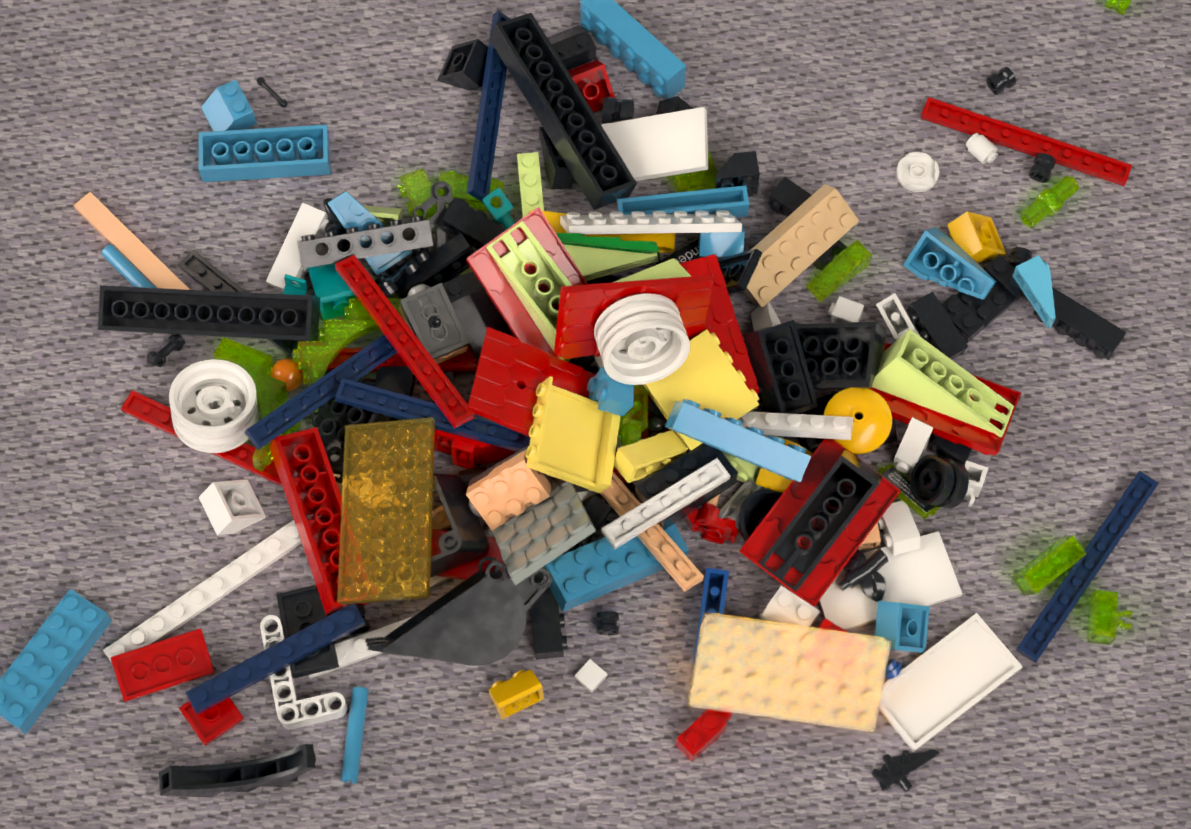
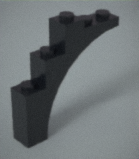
[159,744,316,798]

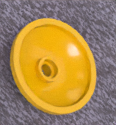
[824,388,892,454]

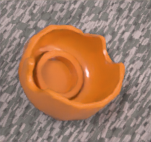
[270,358,304,392]

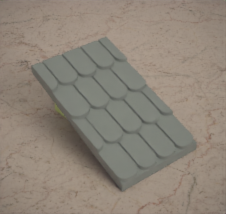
[492,478,596,585]

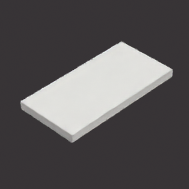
[601,107,708,181]
[818,531,962,630]
[868,613,1023,752]

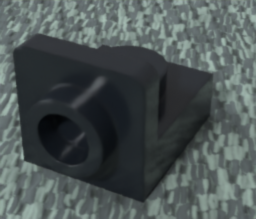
[816,240,848,272]

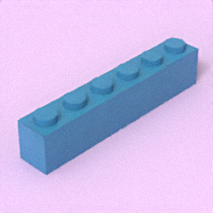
[617,185,749,218]

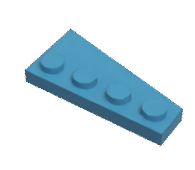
[328,190,413,275]

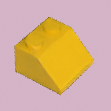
[947,211,1007,263]
[489,669,544,720]

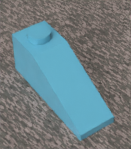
[1013,255,1056,329]

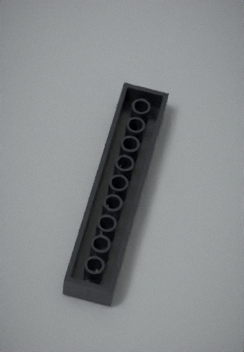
[489,13,637,210]
[98,285,321,342]

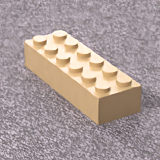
[744,184,859,308]

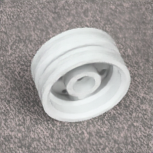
[594,294,690,385]
[169,359,258,453]

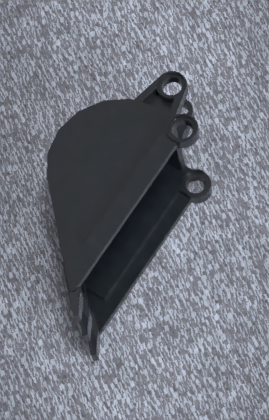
[365,556,552,666]

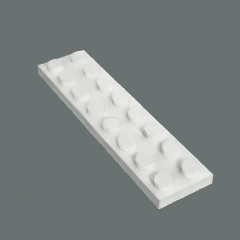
[560,210,742,234]

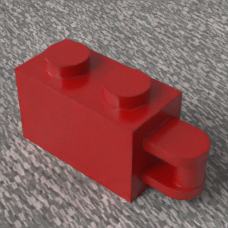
[676,703,732,762]

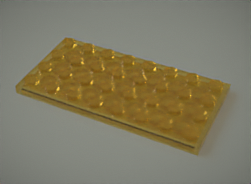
[337,417,435,604]
[688,612,891,732]

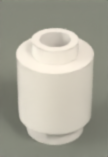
[965,133,998,164]

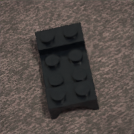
[941,254,1024,344]

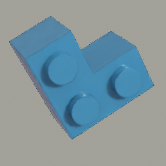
[587,367,634,417]

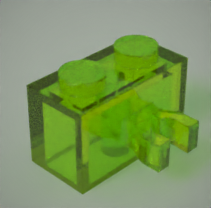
[1087,590,1132,645]

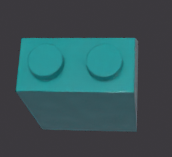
[308,262,365,321]

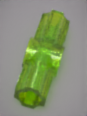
[1019,175,1080,229]

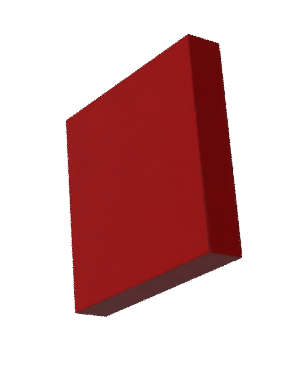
[179,698,244,746]

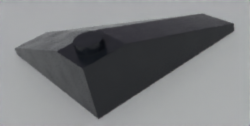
[442,272,510,363]
[306,370,392,484]

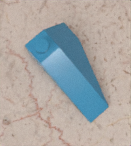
[903,227,996,299]

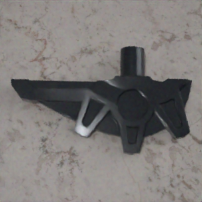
[872,749,940,792]

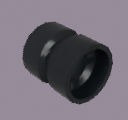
[602,97,634,124]

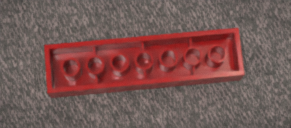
[269,427,376,616]

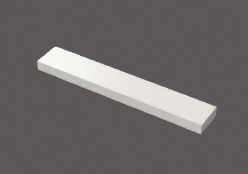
[601,458,730,550]

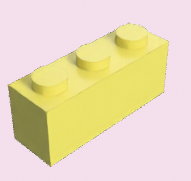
[614,430,688,483]

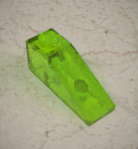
[806,240,872,303]

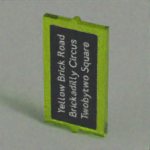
[878,463,941,520]

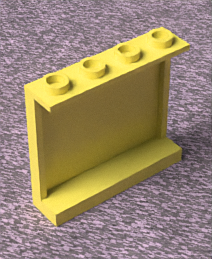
[642,330,759,452]
[526,377,621,493]

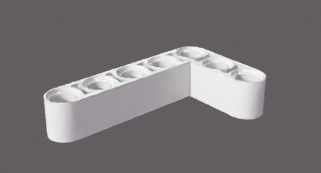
[260,615,347,729]

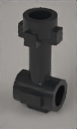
[147,334,186,368]

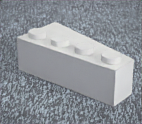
[266,203,331,291]

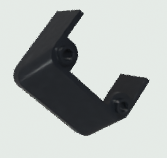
[390,473,489,579]

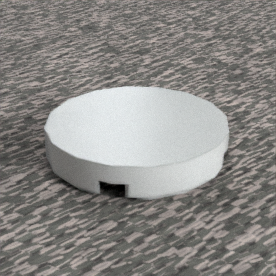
[896,152,940,192]

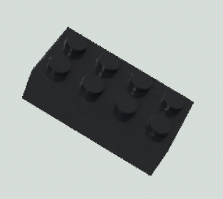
[635,443,738,530]

